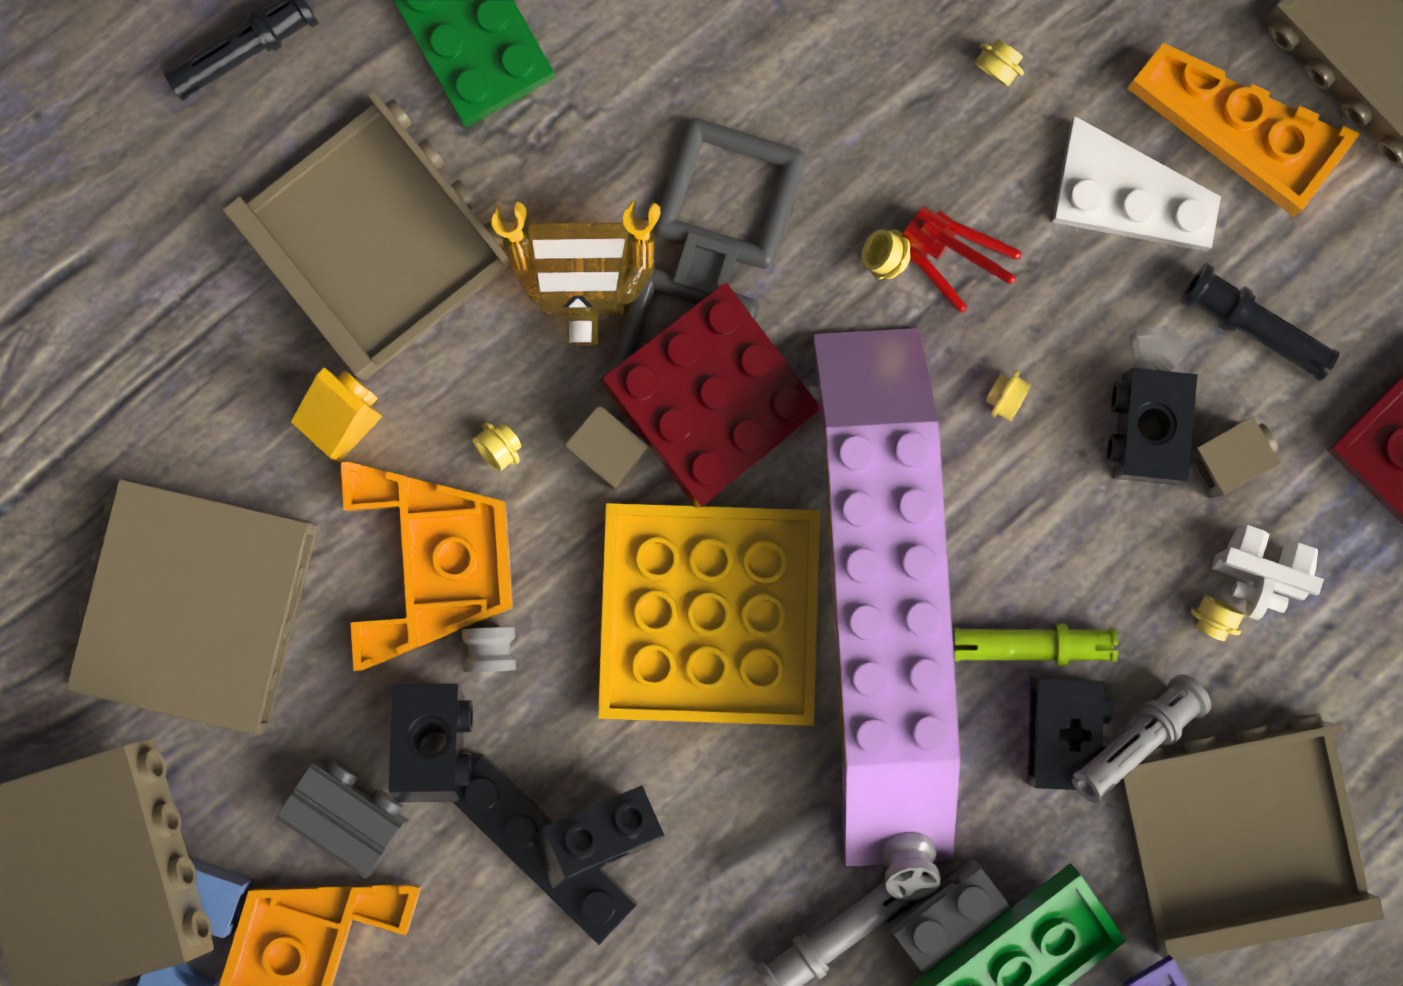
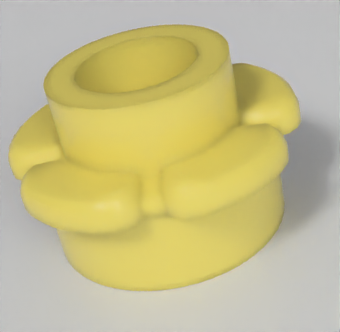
[974,39,1024,87]
[862,229,910,280]
[985,370,1032,421]
[473,422,522,472]
[1191,595,1244,641]

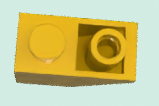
[291,367,382,462]

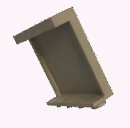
[1263,0,1403,169]
[223,91,512,382]
[64,479,318,735]
[1120,714,1385,961]
[0,738,214,986]

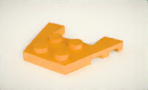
[341,462,513,671]
[219,883,422,986]

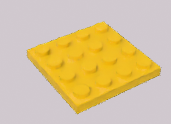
[598,503,820,726]

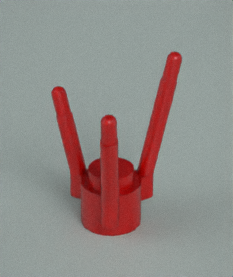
[901,206,1022,313]

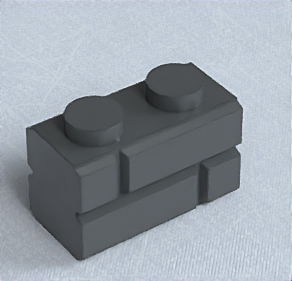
[276,759,409,879]
[885,857,1011,975]

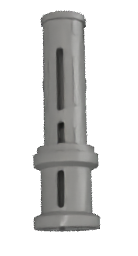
[1072,674,1211,803]
[755,881,910,986]

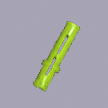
[952,624,1118,666]

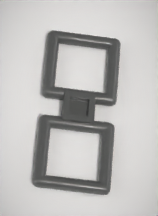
[606,118,806,374]

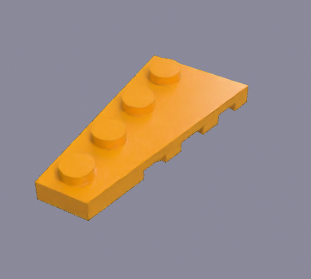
[1127,43,1360,217]

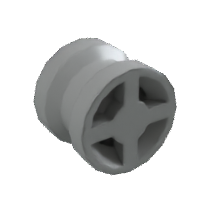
[462,627,516,672]
[881,832,940,900]

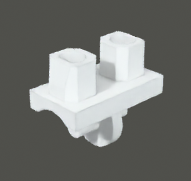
[1211,525,1324,621]

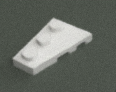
[1052,116,1221,252]

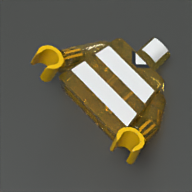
[491,200,661,346]

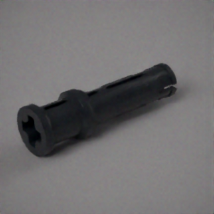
[163,0,319,101]
[1180,263,1340,381]

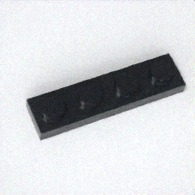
[453,754,637,945]

